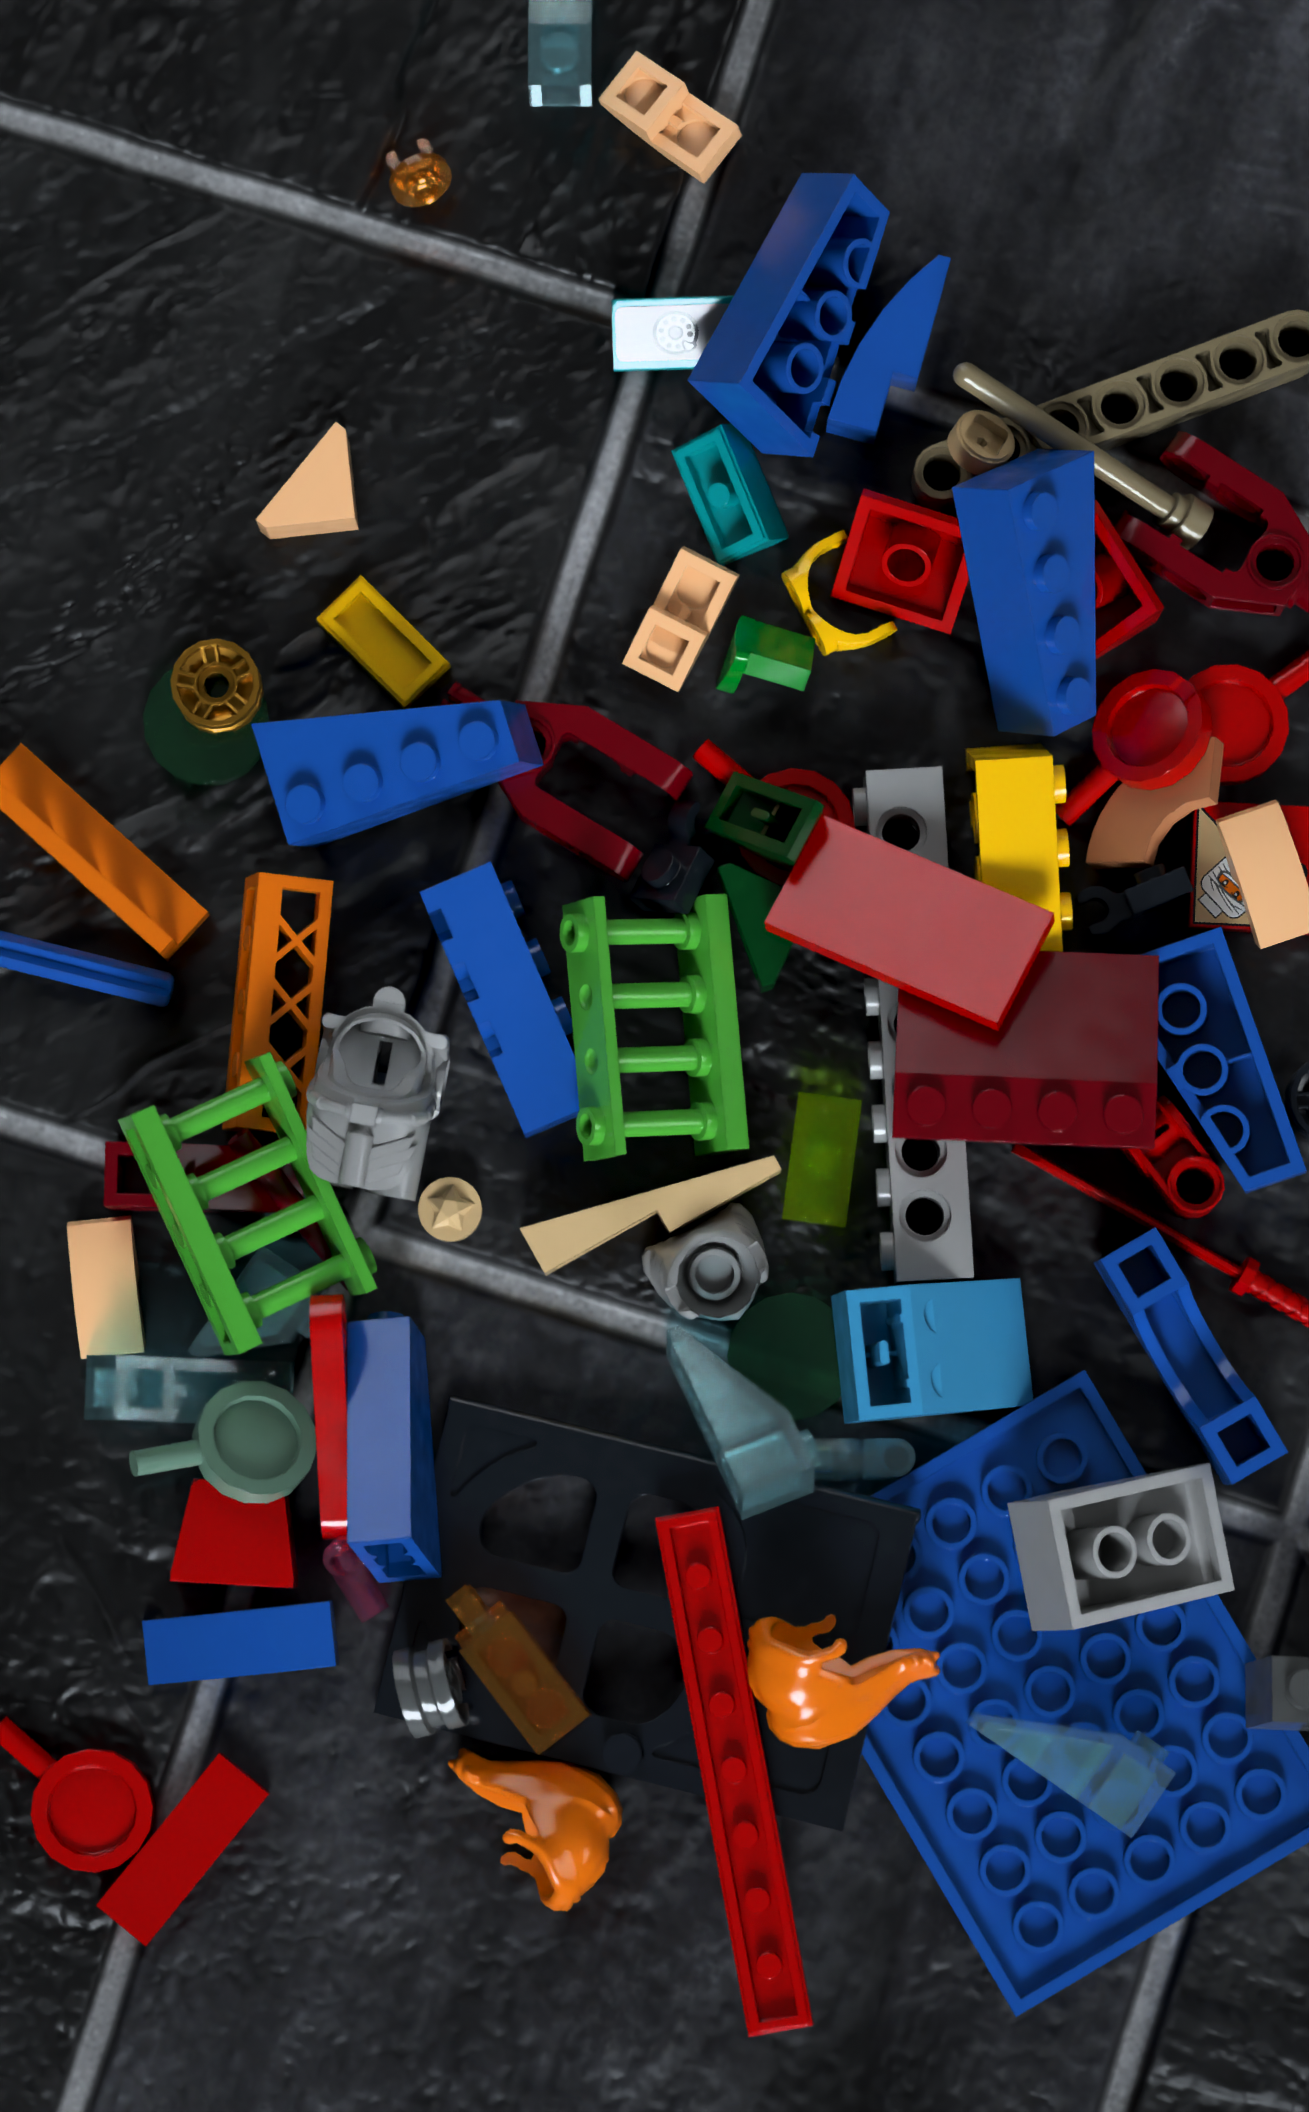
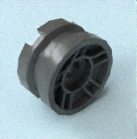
[392,1638,469,1738]

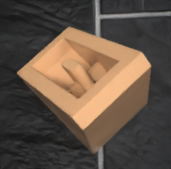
[256,422,359,539]

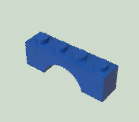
[1094,1227,1288,1485]

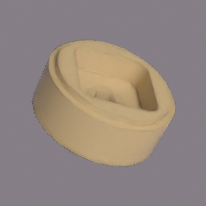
[947,410,1015,475]
[418,1177,483,1242]

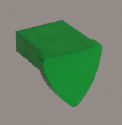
[715,615,816,694]

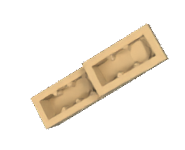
[519,1155,782,1276]

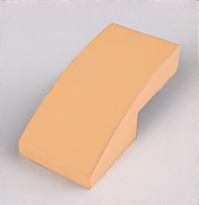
[598,51,742,184]
[622,546,740,692]
[1216,799,1309,949]
[67,1215,146,1359]

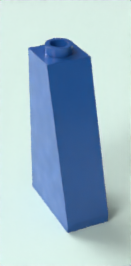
[347,1311,442,1583]

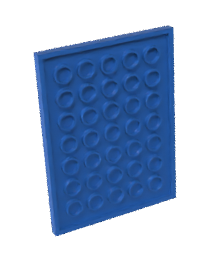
[862,1370,1309,2017]

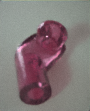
[323,1535,389,1624]

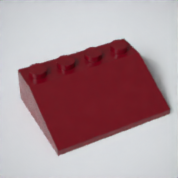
[892,951,1159,1150]

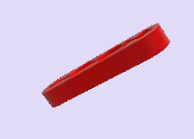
[309,1294,347,1539]

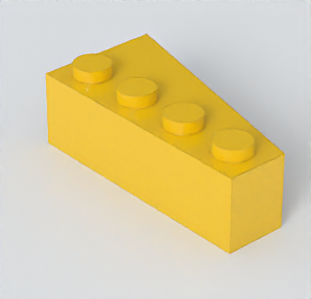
[965,743,1073,952]

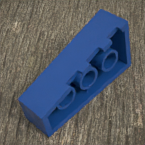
[687,173,890,457]
[952,449,1096,736]
[251,700,544,848]
[1141,927,1307,1194]

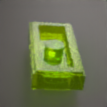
[781,1092,862,1228]

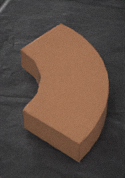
[1086,737,1224,869]

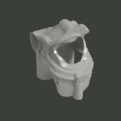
[306,987,450,1201]

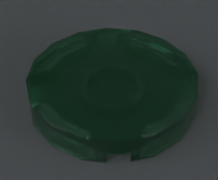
[143,669,270,786]
[727,1292,841,1421]

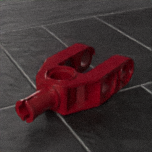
[1114,431,1309,616]
[440,681,693,882]

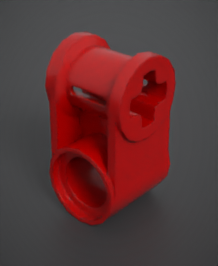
[1119,1095,1225,1219]

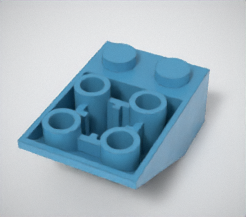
[831,1278,1033,1424]

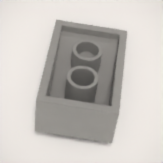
[1007,1463,1235,1631]

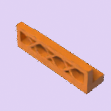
[0,743,210,961]
[222,872,334,1132]

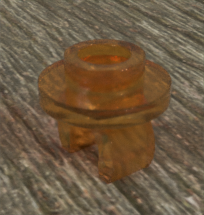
[386,138,452,207]

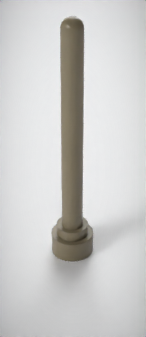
[953,362,1214,550]

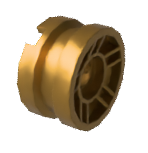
[170,638,264,735]

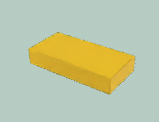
[316,575,451,709]

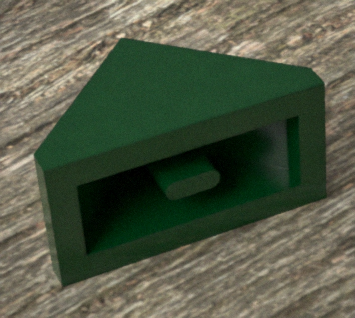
[705,771,824,873]
[717,863,794,993]

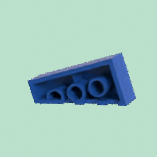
[419,861,579,1139]

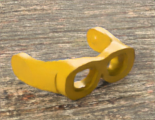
[781,530,898,656]

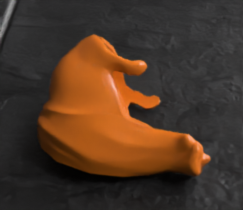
[747,1614,940,1749]
[448,1748,623,1911]

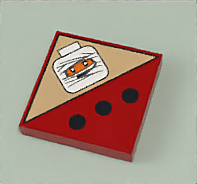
[1187,802,1309,935]

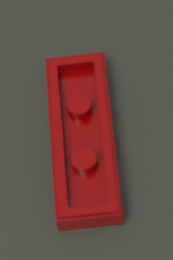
[96,1752,270,1947]

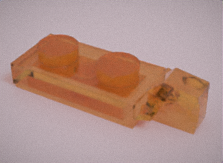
[445,1584,592,1755]

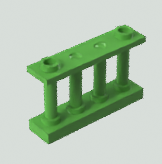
[560,894,749,1161]
[118,1052,377,1356]

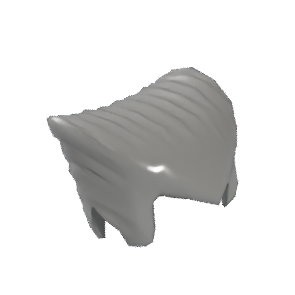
[642,1203,769,1321]

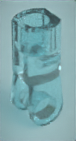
[798,1438,916,1481]

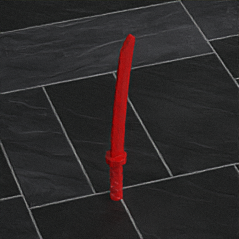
[1011,1144,1309,1328]

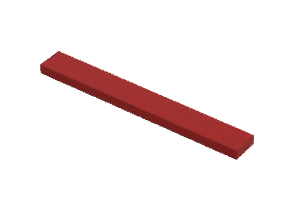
[655,1506,814,2037]

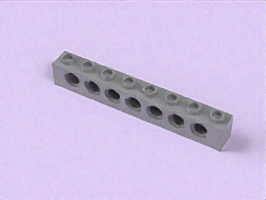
[852,766,974,1284]

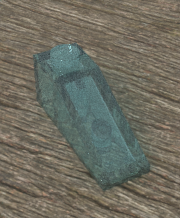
[528,0,593,106]
[666,1326,821,1520]
[84,1355,295,1424]
[966,1711,1176,1838]

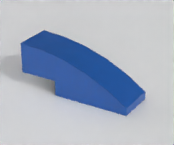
[825,255,951,445]
[142,1600,340,1685]

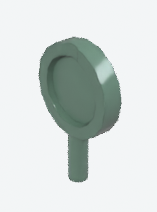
[129,1381,316,1503]

